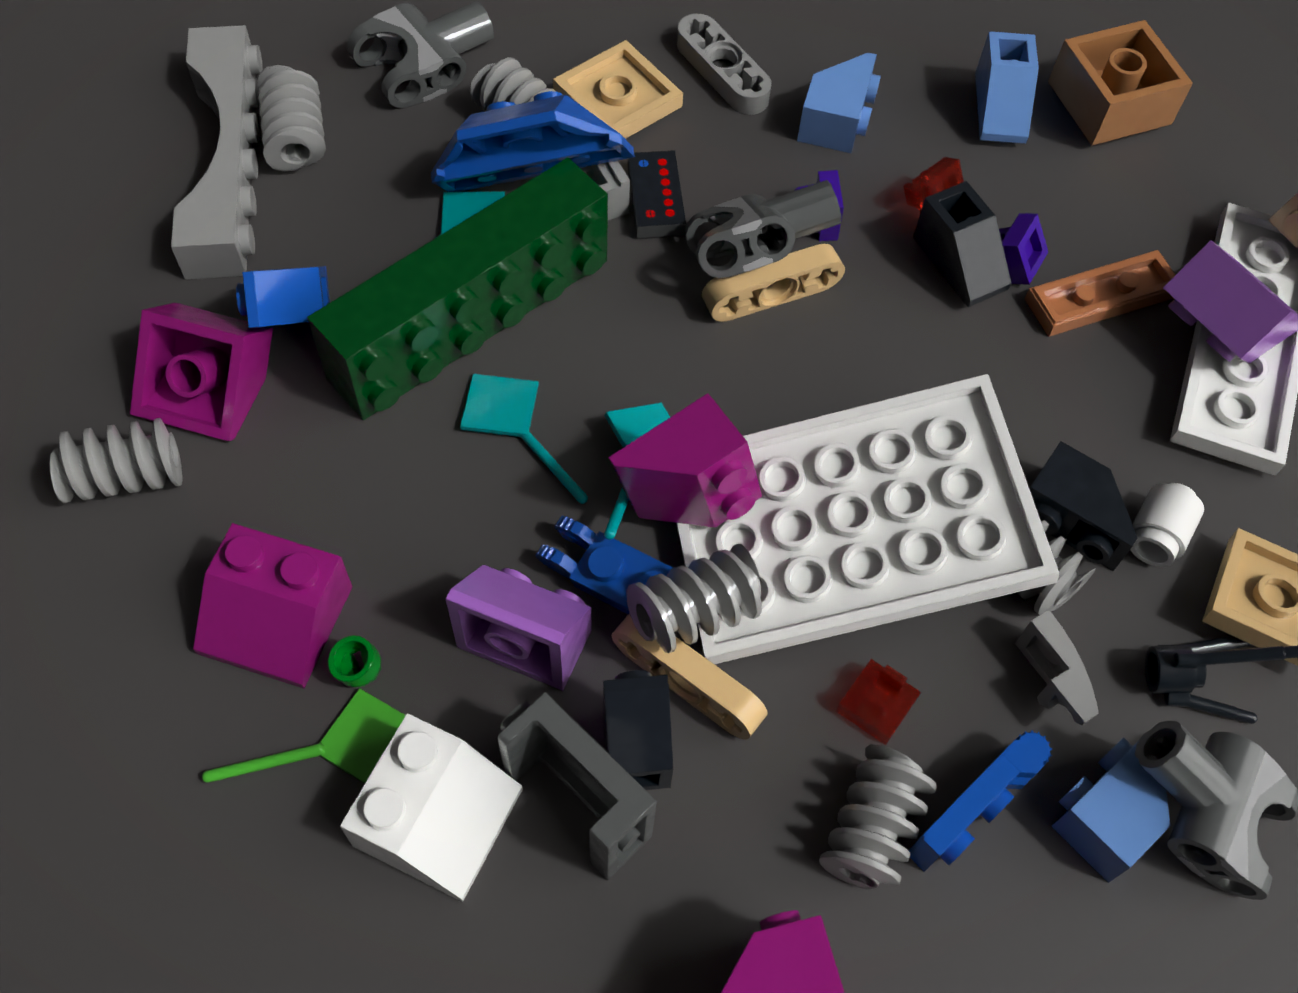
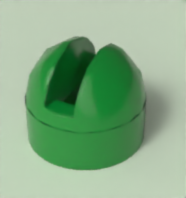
[328,635,381,687]

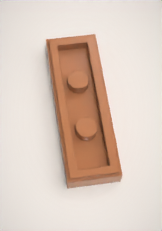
[1025,250,1176,337]

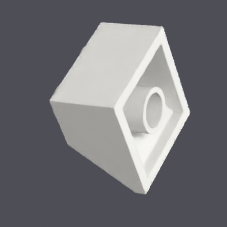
[340,713,523,902]

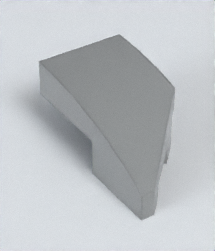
[1015,610,1099,725]

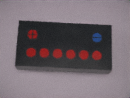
[627,150,686,238]

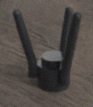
[1145,636,1298,724]

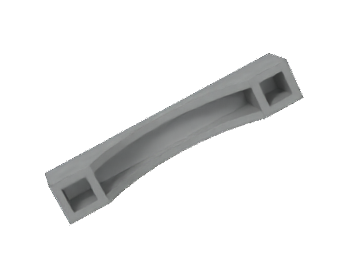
[171,25,263,280]

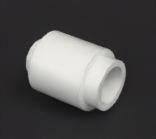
[1130,483,1204,567]

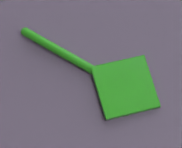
[202,688,406,783]

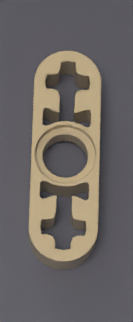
[702,244,845,322]
[612,614,768,740]

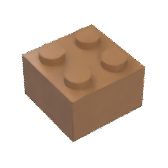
[1048,20,1193,145]

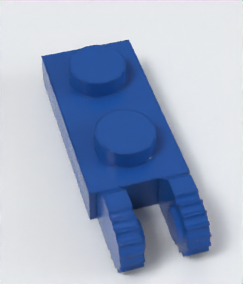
[535,515,673,614]
[909,730,1052,872]

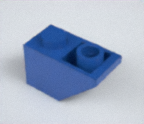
[236,266,330,328]

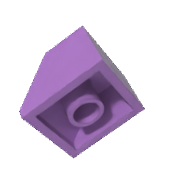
[1163,240,1298,363]
[445,564,592,691]

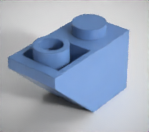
[975,31,1039,144]
[797,53,881,153]
[1052,737,1171,883]

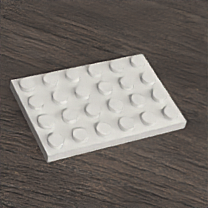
[677,374,1059,664]

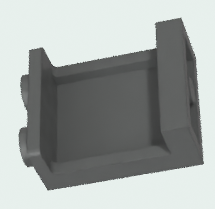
[497,692,657,881]

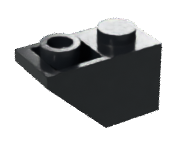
[913,181,1011,307]
[1030,441,1137,571]
[603,670,673,790]

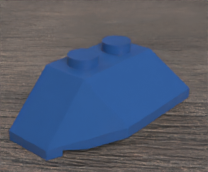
[431,91,635,192]

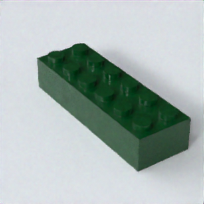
[307,157,608,421]

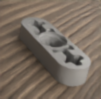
[677,14,772,115]

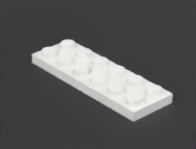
[1170,202,1298,476]

